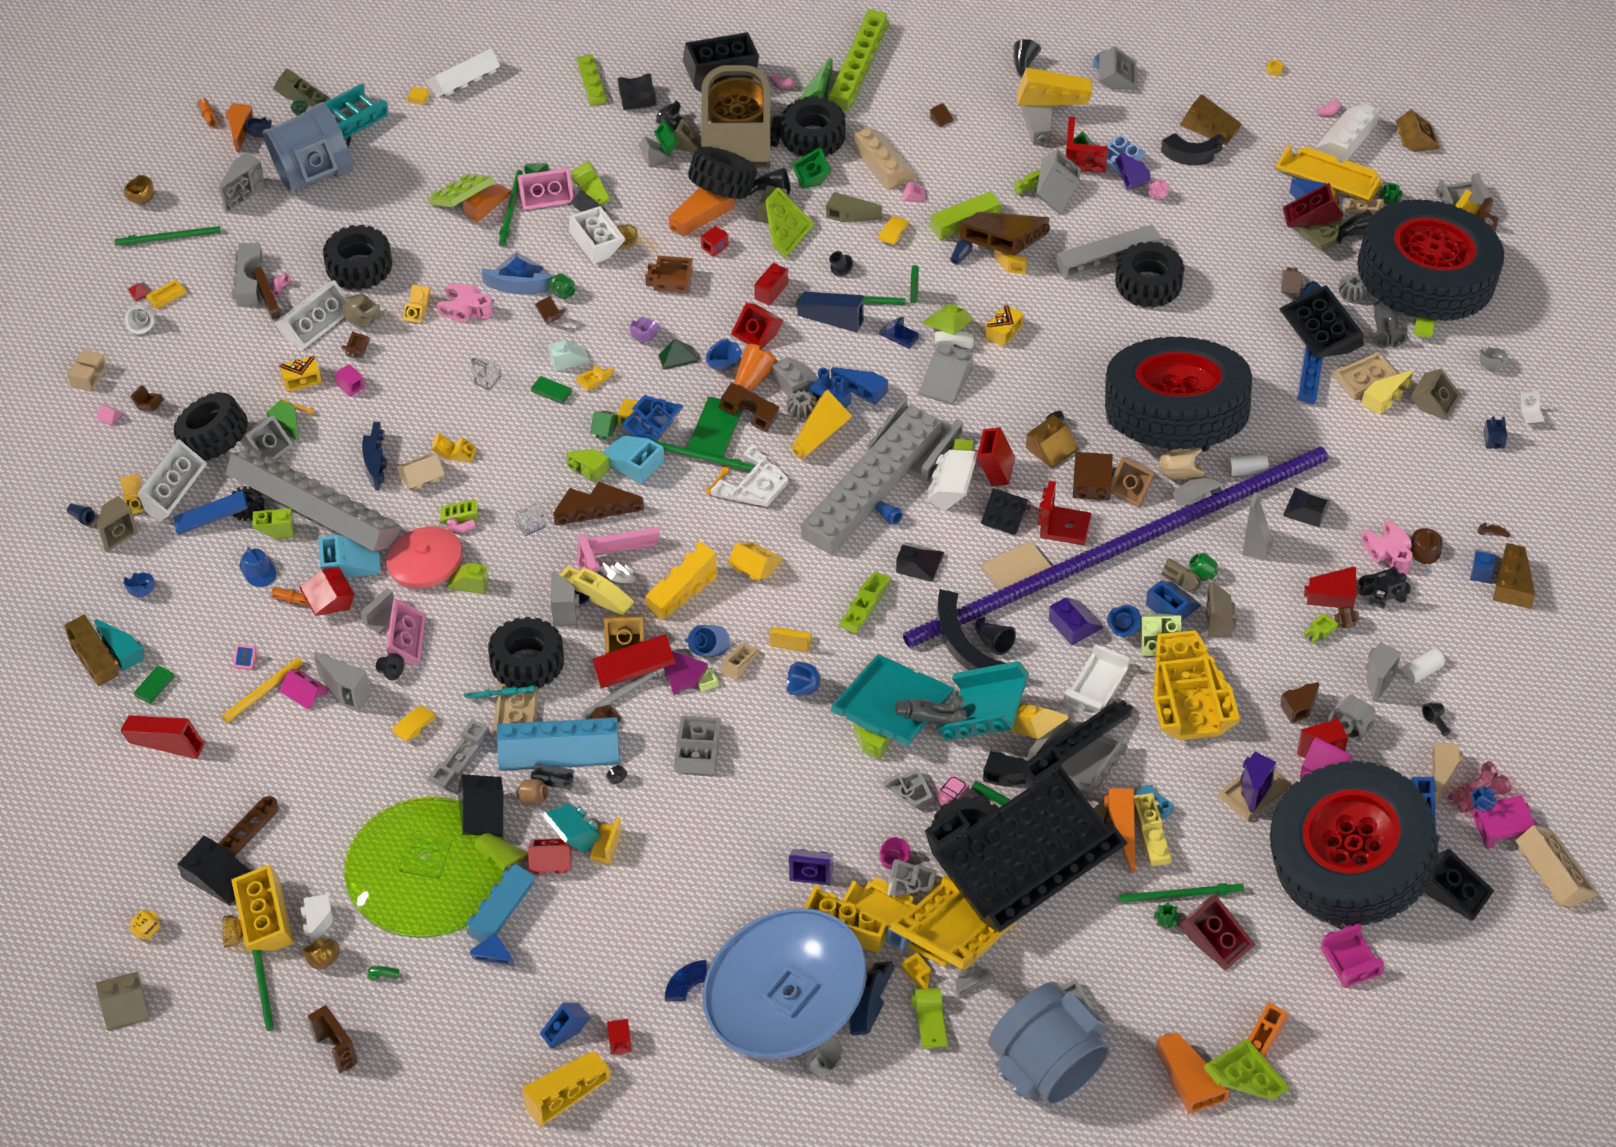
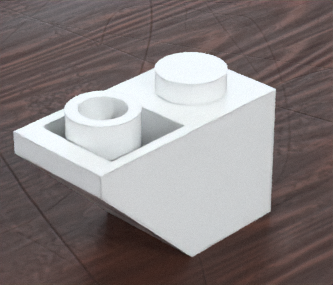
[301,894,333,944]

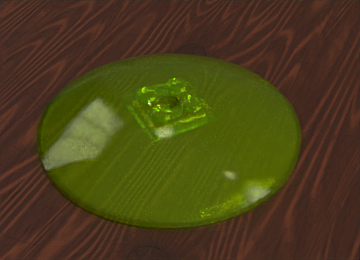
[344,797,505,938]

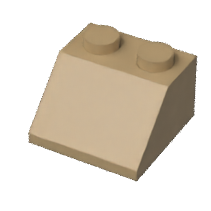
[396,454,445,490]

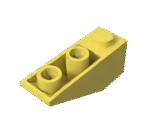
[1362,370,1413,415]

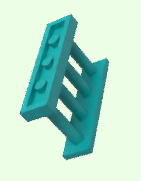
[325,83,388,139]

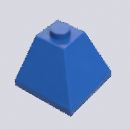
[496,252,543,278]

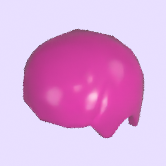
[879,837,911,870]

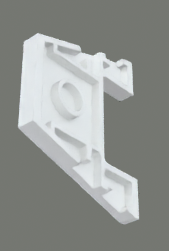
[711,444,788,507]

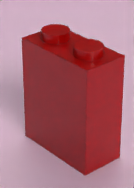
[977,427,1015,487]

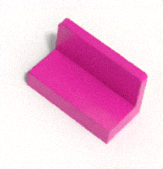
[280,670,328,709]

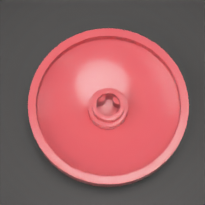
[386,526,463,589]

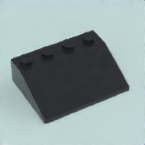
[1279,285,1364,358]

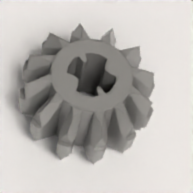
[1338,272,1368,302]
[786,390,817,420]

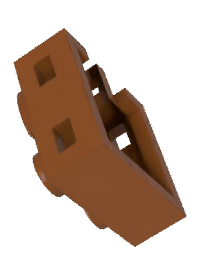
[645,255,693,293]

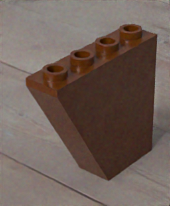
[959,212,1050,256]

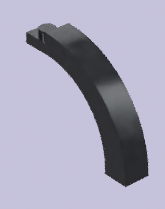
[937,589,1005,670]

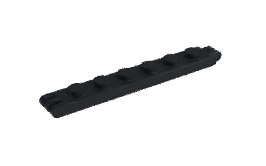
[1031,700,1133,760]

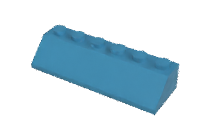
[497,718,619,771]

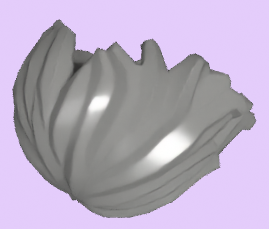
[805,1035,845,1076]

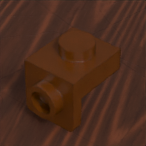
[341,331,370,359]
[130,385,164,411]

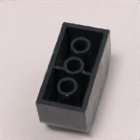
[683,32,759,92]

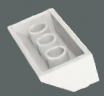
[425,48,500,97]
[1315,103,1380,163]
[274,280,348,350]
[138,439,208,522]

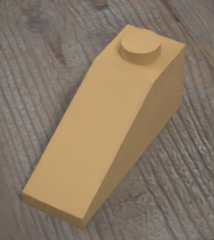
[1432,742,1463,804]

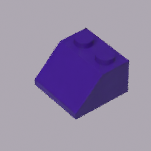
[1049,597,1103,646]
[1240,751,1277,813]
[789,849,834,886]

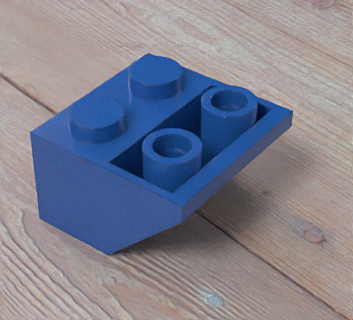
[1146,580,1201,621]

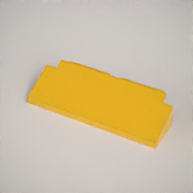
[1275,145,1383,202]
[842,878,949,968]

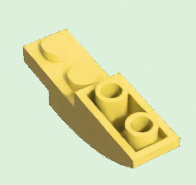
[560,566,634,615]
[1134,793,1171,866]

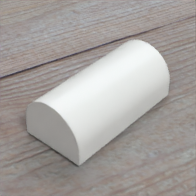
[1227,454,1269,477]
[1401,648,1445,684]

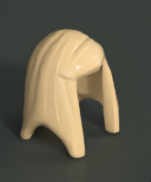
[1159,448,1205,479]

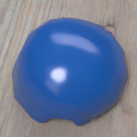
[123,572,155,598]

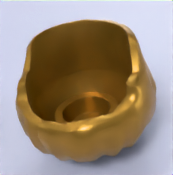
[124,175,154,204]
[302,937,340,970]

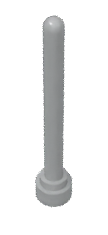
[582,668,665,718]

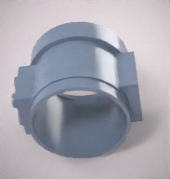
[263,102,353,193]
[988,982,1110,1105]

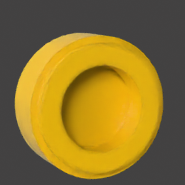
[1266,60,1284,76]

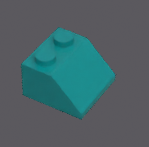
[543,803,602,853]

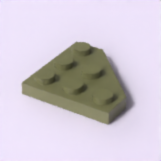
[1293,209,1343,251]

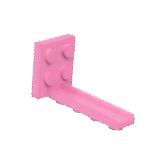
[576,527,660,573]

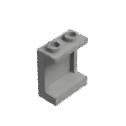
[1436,173,1491,206]

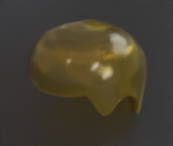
[617,223,639,249]
[222,915,244,948]

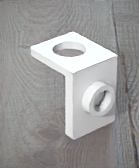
[1520,391,1544,424]

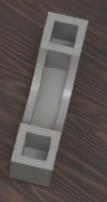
[232,242,263,307]

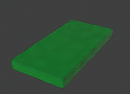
[687,396,743,457]

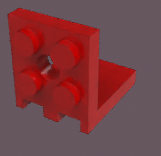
[1066,116,1108,173]
[1037,481,1092,546]

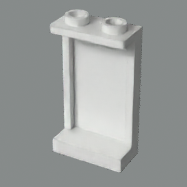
[1063,644,1130,717]

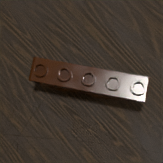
[553,482,644,525]

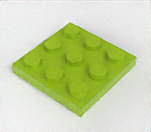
[427,173,495,207]

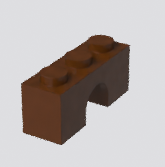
[719,382,780,432]

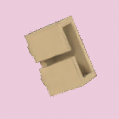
[68,349,107,392]

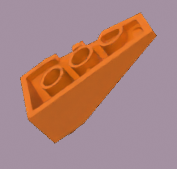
[1104,788,1135,873]

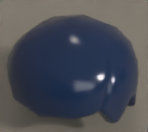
[246,117,272,138]

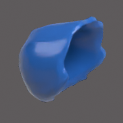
[706,338,742,372]
[1106,604,1141,637]
[786,661,821,696]

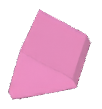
[97,404,123,426]

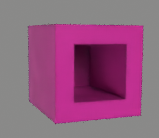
[335,364,365,397]

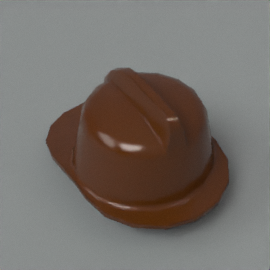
[1410,528,1442,564]

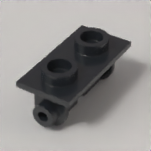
[531,763,574,790]

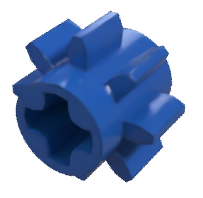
[1471,785,1497,813]

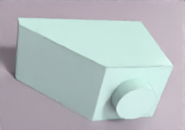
[548,340,590,372]

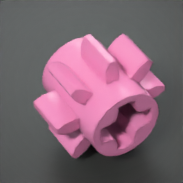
[1148,178,1170,200]

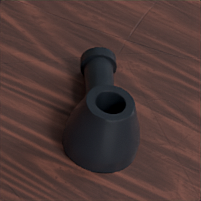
[1422,702,1451,737]

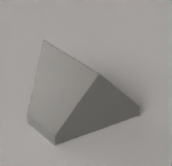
[638,136,674,167]

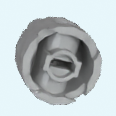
[1328,695,1375,743]

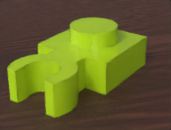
[1013,170,1040,195]
[1304,613,1338,644]

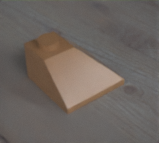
[1111,457,1155,507]

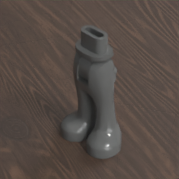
[1373,298,1408,348]
[895,696,967,724]

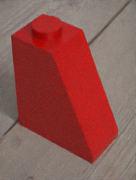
[1304,567,1357,609]

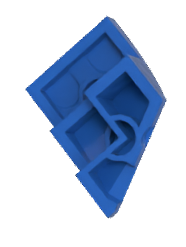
[621,395,683,441]

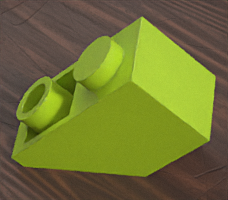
[566,449,610,483]
[252,508,295,539]

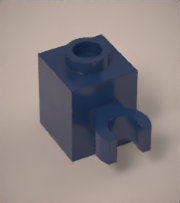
[1483,416,1508,449]

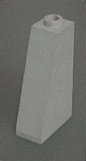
[1020,105,1053,145]

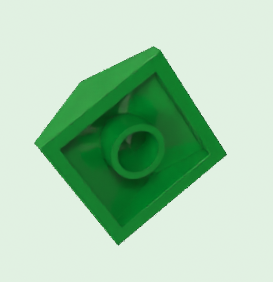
[791,147,832,189]

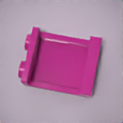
[1472,796,1537,849]
[1320,924,1384,988]

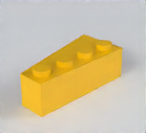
[1017,67,1093,106]
[645,541,717,621]
[804,884,887,954]
[522,1050,611,1127]

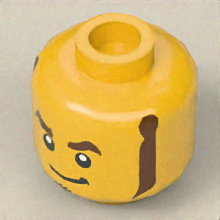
[129,909,161,940]

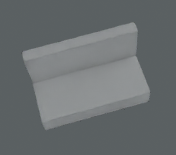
[360,588,394,635]

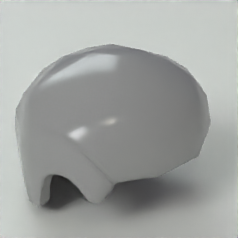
[1480,346,1508,370]

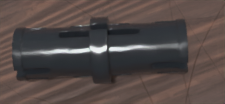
[770,116,781,147]

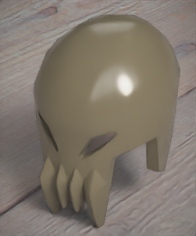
[343,294,387,327]

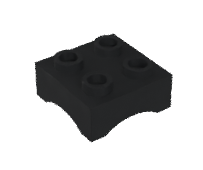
[618,73,657,110]

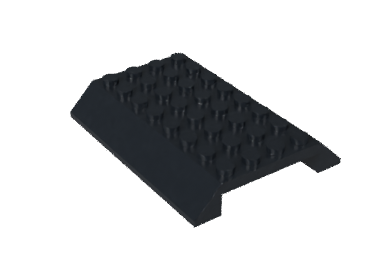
[925,744,1128,933]

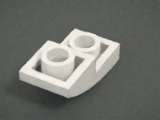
[934,331,974,349]
[600,562,638,583]

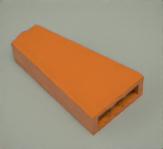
[669,187,735,236]
[1156,1032,1230,1114]

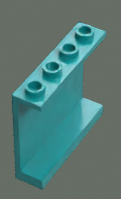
[936,661,1029,741]

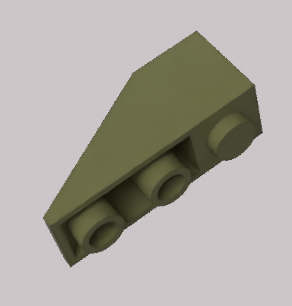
[273,68,328,106]
[826,192,882,222]

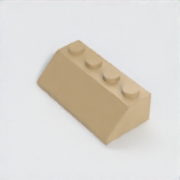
[854,127,917,190]
[1516,825,1598,907]

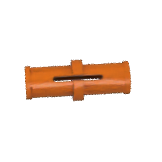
[197,98,218,127]
[271,586,309,607]

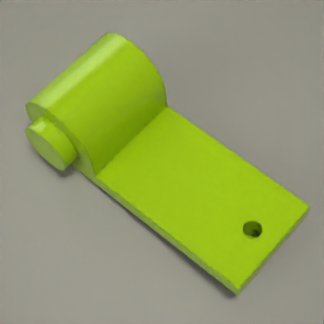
[570,160,611,206]
[911,988,948,1049]

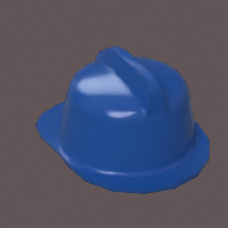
[239,547,276,587]
[685,625,730,656]

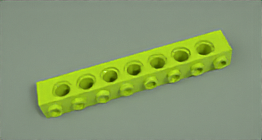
[829,9,889,112]

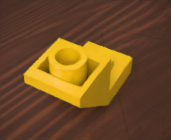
[994,250,1027,275]
[403,285,431,323]
[431,433,477,462]
[120,473,145,514]

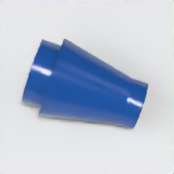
[875,501,903,525]

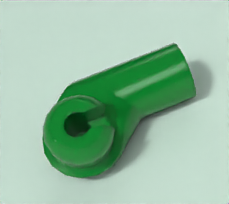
[367,966,399,981]

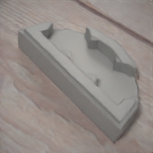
[956,967,994,998]

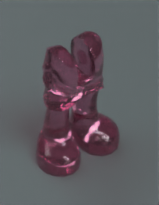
[1448,761,1511,813]

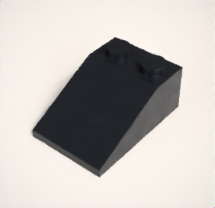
[457,774,503,837]
[177,835,251,906]
[1425,849,1495,921]

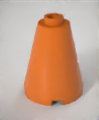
[734,344,777,392]

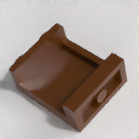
[1072,452,1113,500]
[307,1005,358,1073]

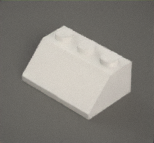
[569,206,625,264]
[927,450,978,511]

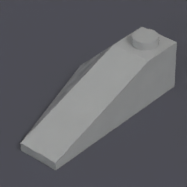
[1242,492,1273,561]

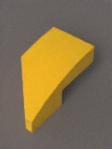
[576,365,615,391]
[900,953,931,989]

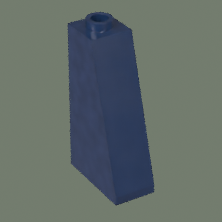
[796,292,864,333]

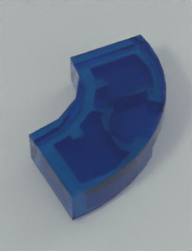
[665,960,707,1001]

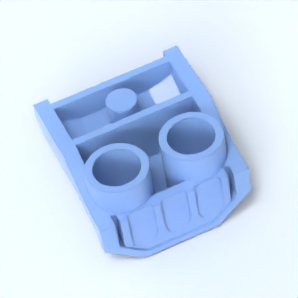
[1106,134,1147,175]

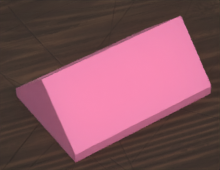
[518,168,574,210]
[386,598,426,664]

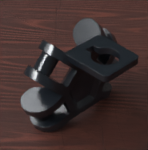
[1359,566,1411,609]

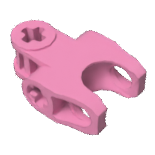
[437,284,493,322]
[1361,521,1412,574]

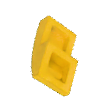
[878,215,909,245]
[392,705,436,742]

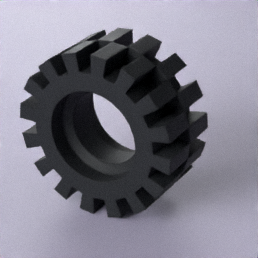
[232,486,265,521]

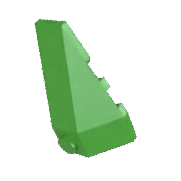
[799,58,833,99]

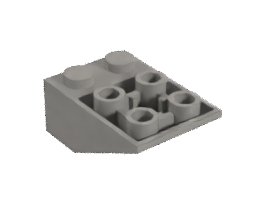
[1036,150,1081,215]
[219,152,266,213]
[314,651,371,712]

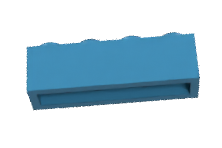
[467,864,535,943]

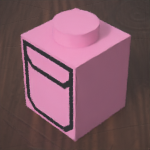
[938,774,969,806]

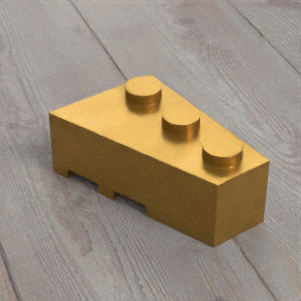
[1180,94,1242,145]
[1493,543,1535,609]
[64,614,119,686]

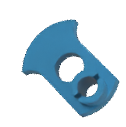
[1135,785,1174,820]

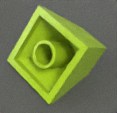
[923,304,973,335]

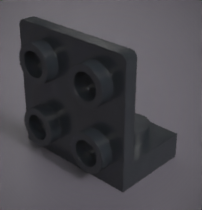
[981,488,1032,535]

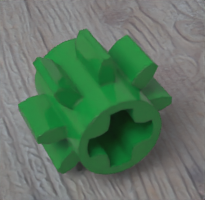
[1380,183,1403,205]
[1154,902,1181,930]

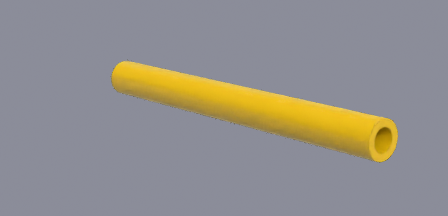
[221,657,303,723]

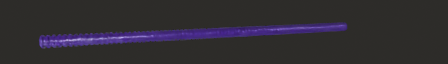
[903,446,1328,648]

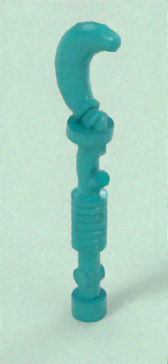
[463,685,535,699]

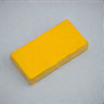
[146,279,186,310]

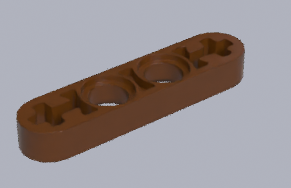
[252,266,281,319]
[219,796,279,856]

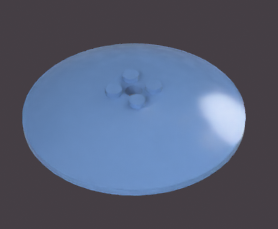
[703,908,867,1060]

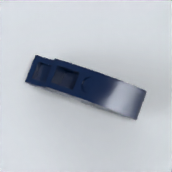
[362,422,387,491]
[850,961,895,1036]

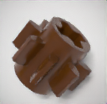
[1334,606,1360,628]

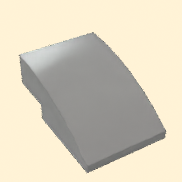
[674,716,721,775]

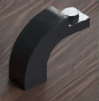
[1161,133,1224,166]

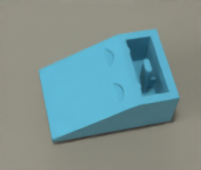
[603,435,664,484]
[318,535,381,578]

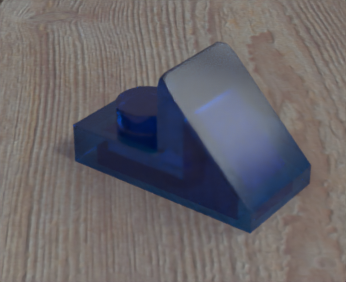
[879,317,919,349]

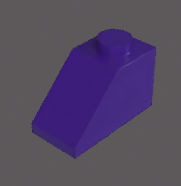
[1115,153,1151,191]

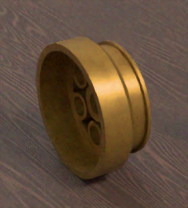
[709,78,764,123]

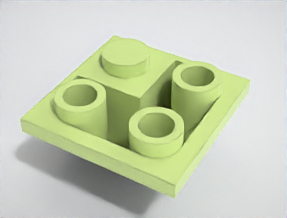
[1139,614,1181,656]

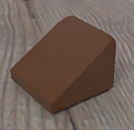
[930,103,953,127]
[591,706,621,722]

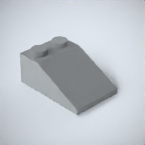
[919,343,974,405]

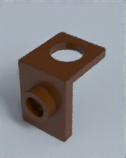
[1477,198,1499,232]
[535,296,566,325]

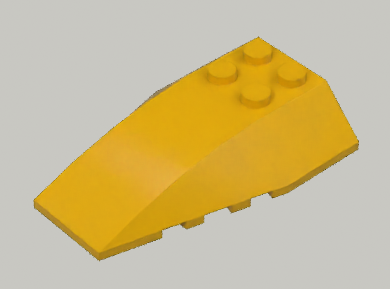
[1153,630,1240,741]

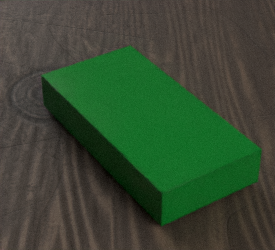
[654,120,680,155]
[910,265,919,303]
[531,376,572,404]
[134,665,174,704]

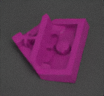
[664,651,708,695]

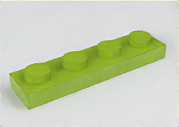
[576,54,606,106]

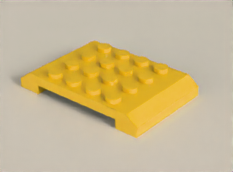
[890,874,1017,971]

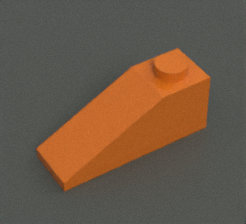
[226,103,254,152]
[463,184,511,222]
[1248,1002,1290,1058]

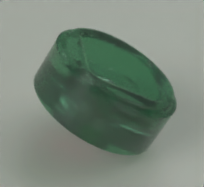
[291,99,309,116]

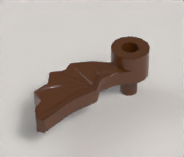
[1477,523,1510,538]

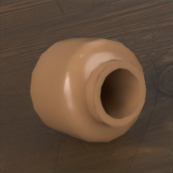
[516,779,548,806]

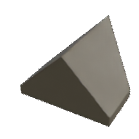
[675,119,701,153]

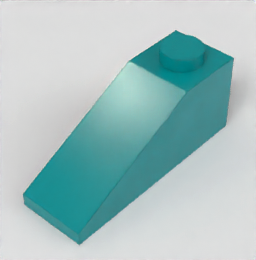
[94,619,144,671]

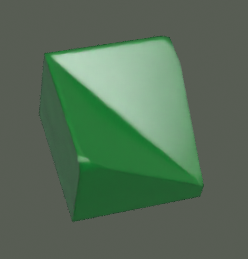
[524,163,549,174]

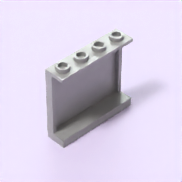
[867,397,963,482]
[1027,708,1128,794]

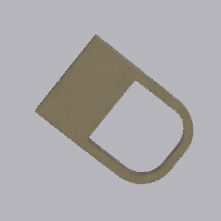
[701,65,770,168]

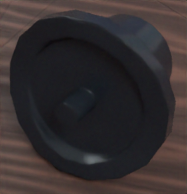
[829,251,853,276]
[376,653,404,681]

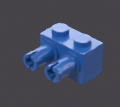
[809,367,851,409]

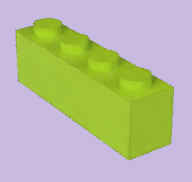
[930,191,1001,240]

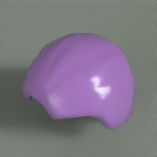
[629,317,660,342]

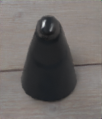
[1013,39,1041,78]
[750,167,791,196]
[1337,209,1373,244]
[975,617,1016,655]

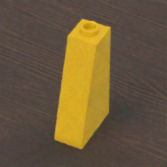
[790,389,852,461]

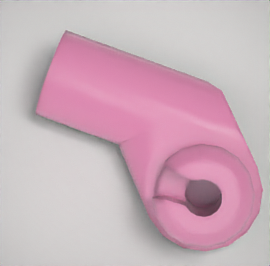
[771,74,795,89]
[1318,100,1340,116]
[272,273,291,297]
[447,518,476,533]

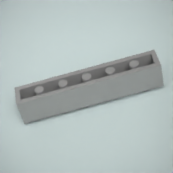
[1056,224,1162,279]

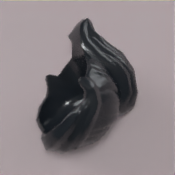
[656,100,682,131]

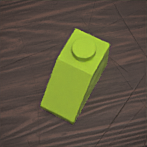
[447,562,489,594]
[854,722,891,759]

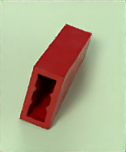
[120,715,205,759]

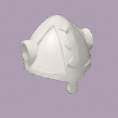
[125,303,157,334]

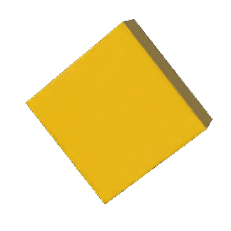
[407,86,430,105]

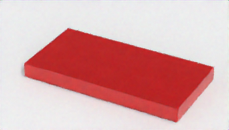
[592,634,676,689]

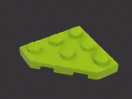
[765,187,815,258]
[1203,1038,1290,1101]

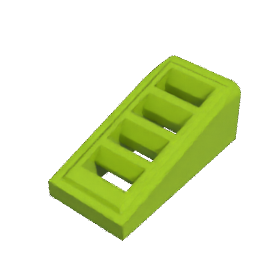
[440,499,479,523]

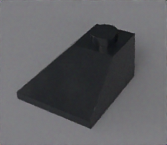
[1283,487,1331,527]
[896,543,944,582]

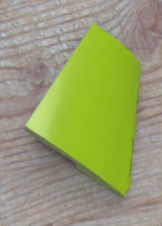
[474,833,528,871]

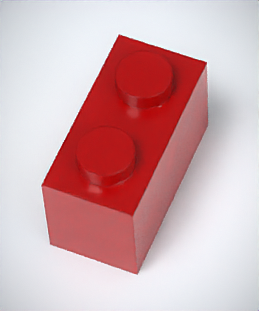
[754,263,788,306]

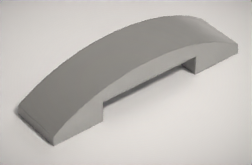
[428,719,489,788]

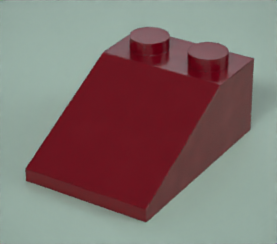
[1283,183,1344,228]
[1178,895,1256,970]

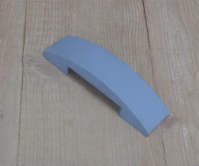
[481,269,552,294]

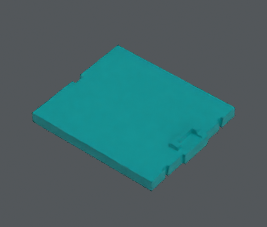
[831,654,954,746]

